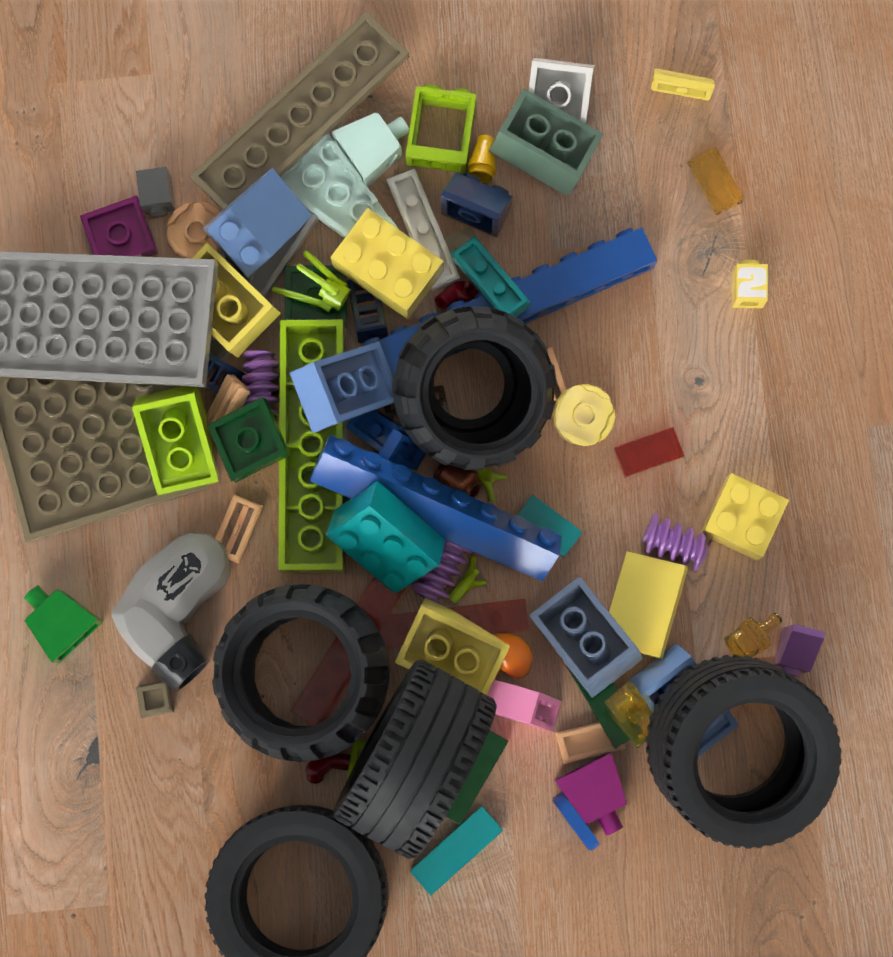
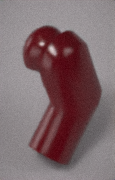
[435,280,479,309]
[305,753,351,784]

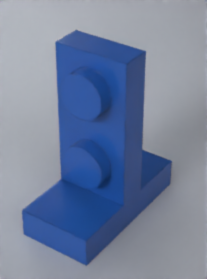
[345,410,426,470]

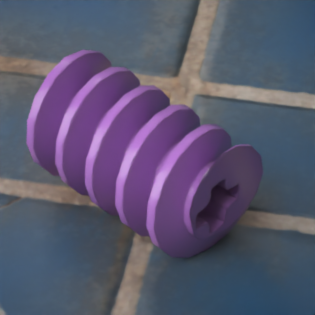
[242,350,280,415]
[641,513,712,572]
[411,540,473,606]

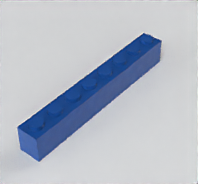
[310,435,562,582]

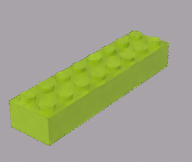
[278,319,345,574]

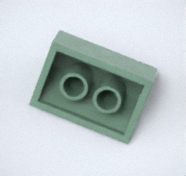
[489,88,603,196]

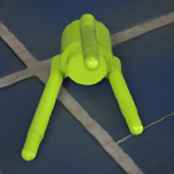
[272,250,351,312]

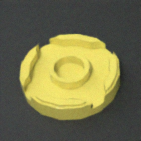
[553,384,616,446]

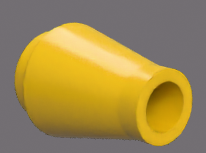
[466,135,496,183]

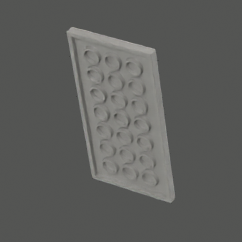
[0,251,219,387]

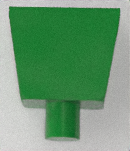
[24,585,103,664]

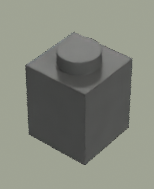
[136,167,176,217]

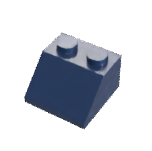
[441,173,512,237]

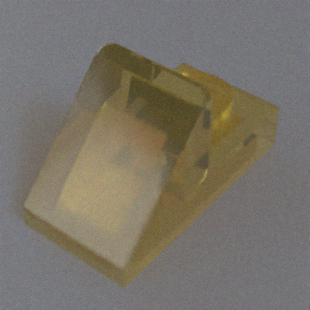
[605,681,653,748]

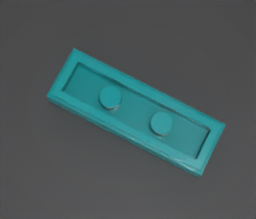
[450,236,531,317]
[410,806,503,896]

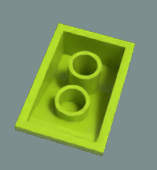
[132,386,219,495]

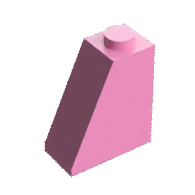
[487,680,562,732]

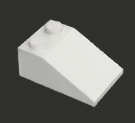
[528,58,595,123]

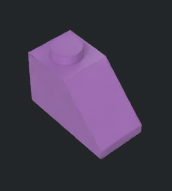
[774,624,826,677]

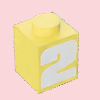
[732,260,768,308]

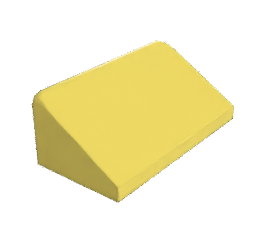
[651,69,715,101]

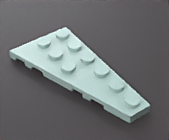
[281,133,399,238]

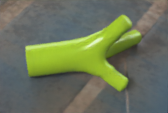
[476,467,506,502]
[449,556,487,604]

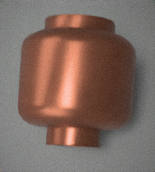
[433,464,481,498]

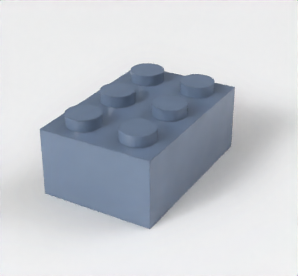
[529,576,643,698]

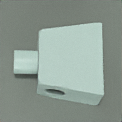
[333,113,409,187]

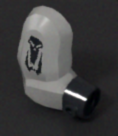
[111,531,231,692]

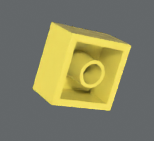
[701,473,789,561]

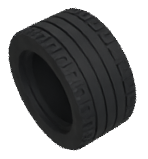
[646,655,842,849]
[333,660,497,859]
[205,805,389,957]

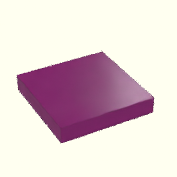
[80,195,159,257]

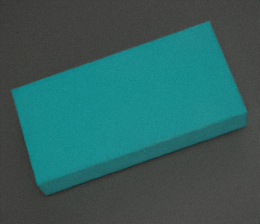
[517,495,583,558]

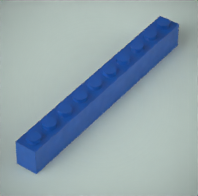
[362,227,657,376]

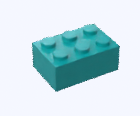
[326,481,446,593]

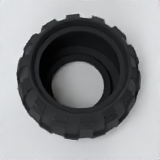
[392,306,557,471]

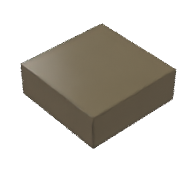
[136,681,174,718]

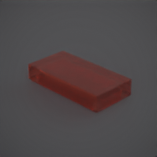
[614,427,684,478]

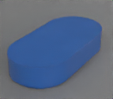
[552,791,600,851]

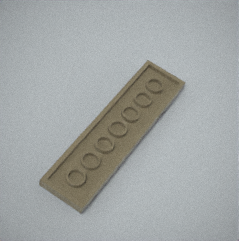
[190,11,410,210]

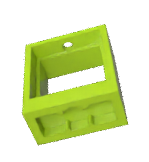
[405,84,477,173]

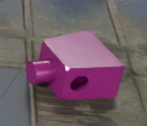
[554,753,627,836]

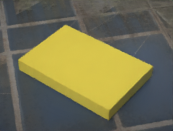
[609,551,688,659]

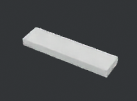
[387,168,460,291]

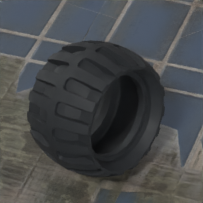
[212,584,390,762]

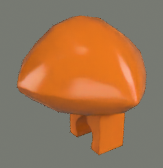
[494,632,533,679]

